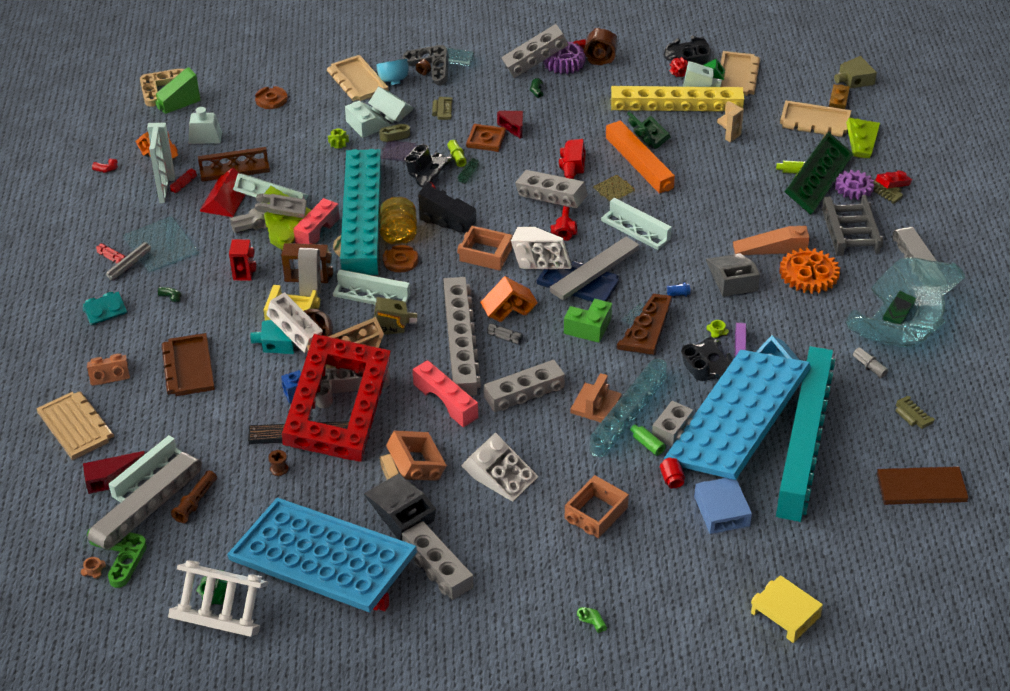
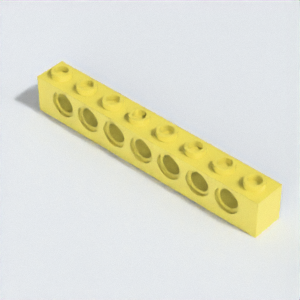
[611,86,744,111]

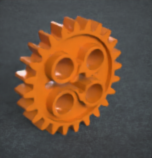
[779,248,840,294]

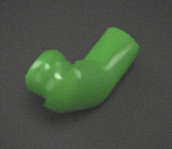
[577,607,607,633]

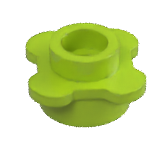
[706,320,729,338]

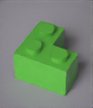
[564,299,612,343]

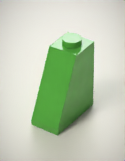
[155,67,201,114]

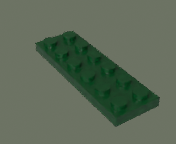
[784,132,853,215]

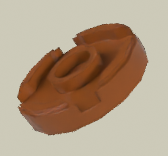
[255,86,288,109]
[383,245,419,273]

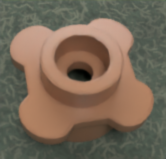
[81,557,106,578]

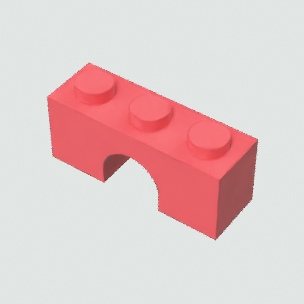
[293,198,340,244]

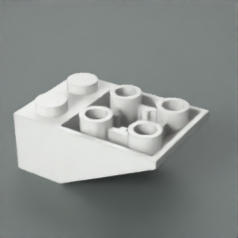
[511,227,572,269]
[462,433,538,502]

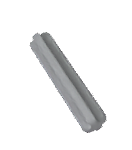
[106,242,151,280]

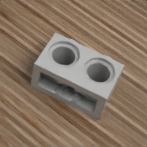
[652,401,693,447]

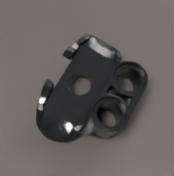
[664,35,712,65]
[405,144,453,188]
[681,336,733,381]

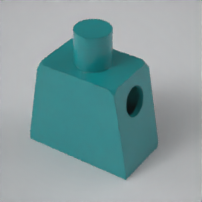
[250,320,294,354]

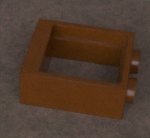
[281,243,333,283]

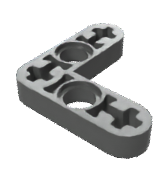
[403,45,449,85]

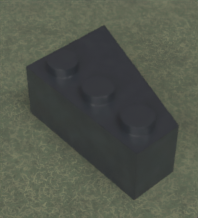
[418,181,476,233]

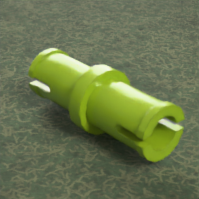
[447,140,467,167]

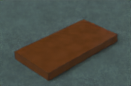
[877,466,968,505]

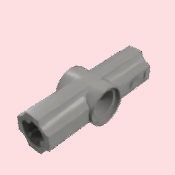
[230,208,267,233]

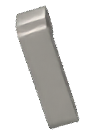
[316,368,390,408]

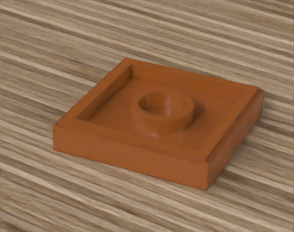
[466,124,506,152]

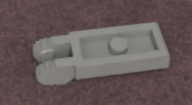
[255,193,307,218]

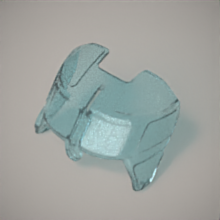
[845,257,965,347]

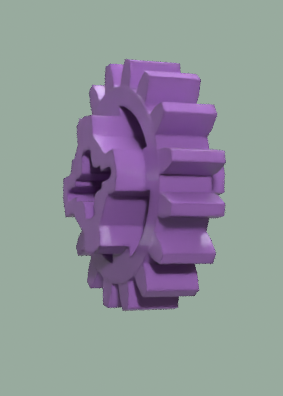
[835,170,874,200]

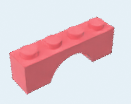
[412,360,478,427]

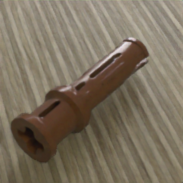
[171,470,217,524]

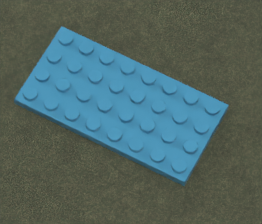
[664,350,811,480]
[227,498,418,613]

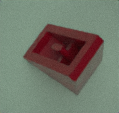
[497,111,523,139]

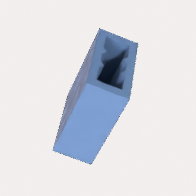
[694,478,752,534]

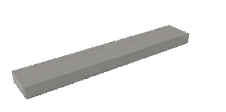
[550,236,639,300]

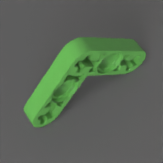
[87,528,147,588]

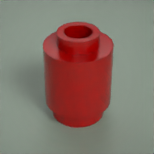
[659,458,685,489]

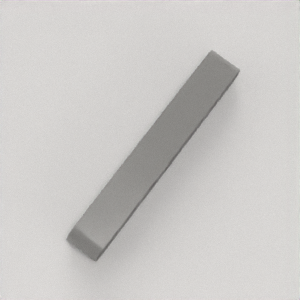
[88,452,202,550]

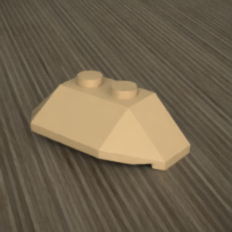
[307,317,384,369]

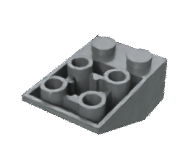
[706,253,760,297]

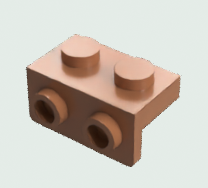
[87,354,130,386]

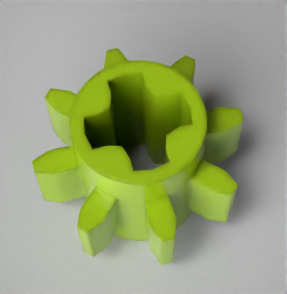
[328,128,349,149]

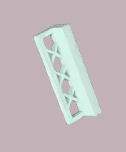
[233,173,308,199]
[601,198,672,250]
[333,270,410,305]
[109,435,181,502]

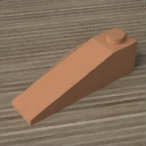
[733,226,809,255]

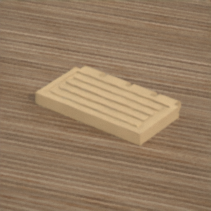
[721,51,760,96]
[327,55,389,101]
[780,100,851,137]
[36,392,114,460]

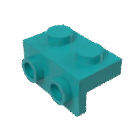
[83,291,127,325]

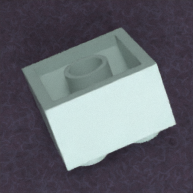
[368,86,414,123]
[345,101,391,138]

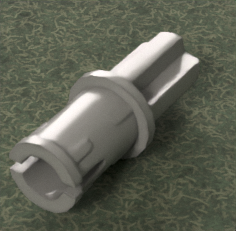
[853,347,889,379]

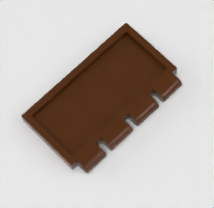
[161,333,215,396]

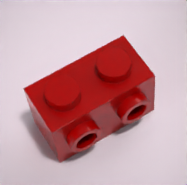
[229,239,257,281]

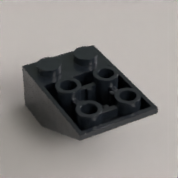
[364,473,436,541]

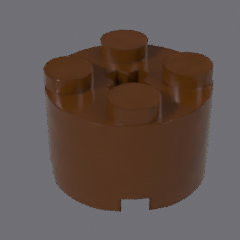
[584,28,618,66]

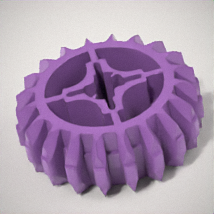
[543,42,585,74]

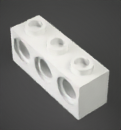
[266,292,323,353]

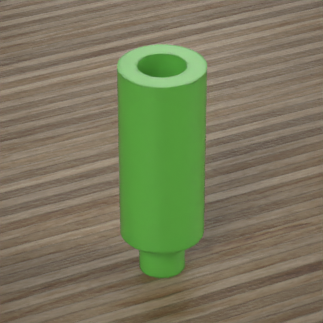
[630,425,666,456]

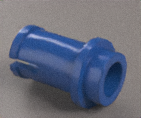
[667,282,691,297]

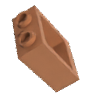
[457,226,513,271]
[386,431,447,481]
[565,475,629,538]

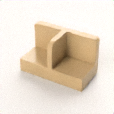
[717,101,744,142]

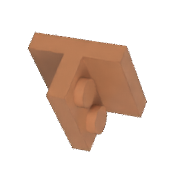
[570,373,622,424]

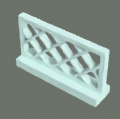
[147,123,175,203]

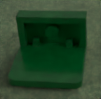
[627,111,671,149]

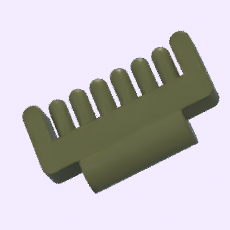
[432,97,453,120]
[873,179,903,204]
[895,396,935,429]

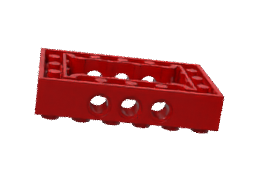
[282,334,391,462]

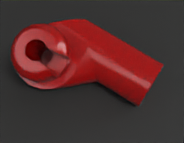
[92,158,118,173]

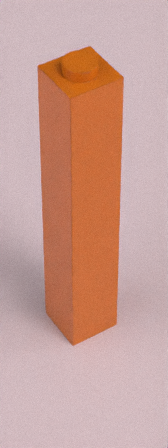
[606,120,675,194]

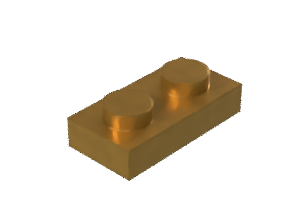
[829,84,850,109]

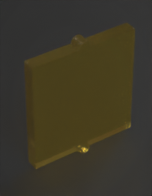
[593,175,635,201]

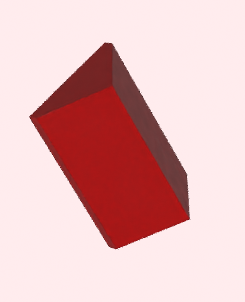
[200,167,246,217]

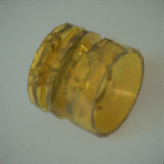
[379,197,417,244]

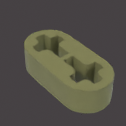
[379,124,410,142]

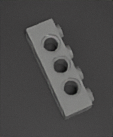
[501,24,569,78]
[515,170,588,208]
[484,360,565,412]
[402,521,474,600]

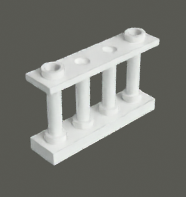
[168,560,268,637]

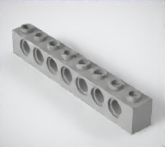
[443,277,481,396]

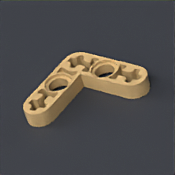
[140,69,184,106]

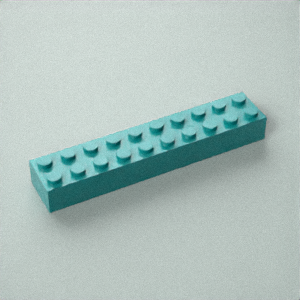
[340,149,382,275]
[776,346,836,522]

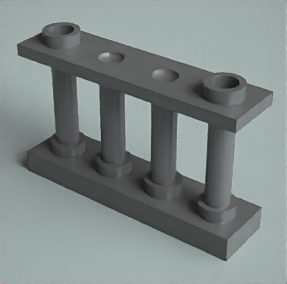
[822,195,883,256]

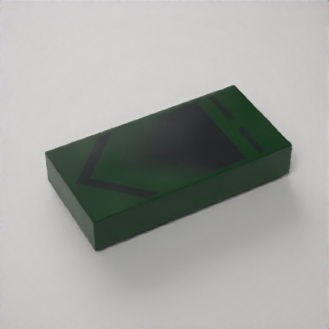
[882,291,917,328]

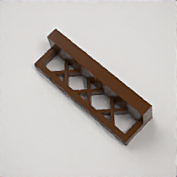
[198,147,270,182]

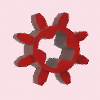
[669,57,688,77]

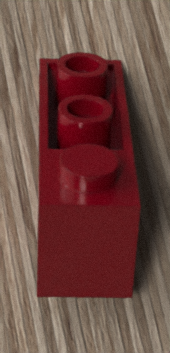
[83,451,145,494]

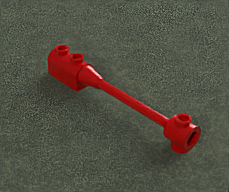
[551,139,586,241]

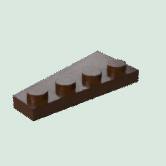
[617,293,672,355]

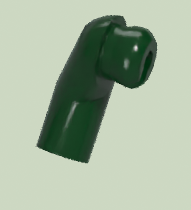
[530,78,543,98]
[158,287,182,302]

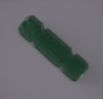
[458,158,479,183]

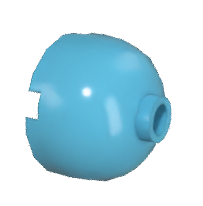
[376,59,409,85]

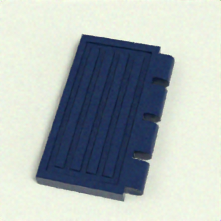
[537,259,619,302]

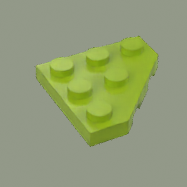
[264,186,311,250]

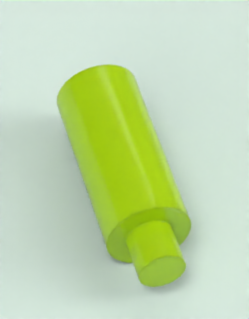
[776,160,805,174]

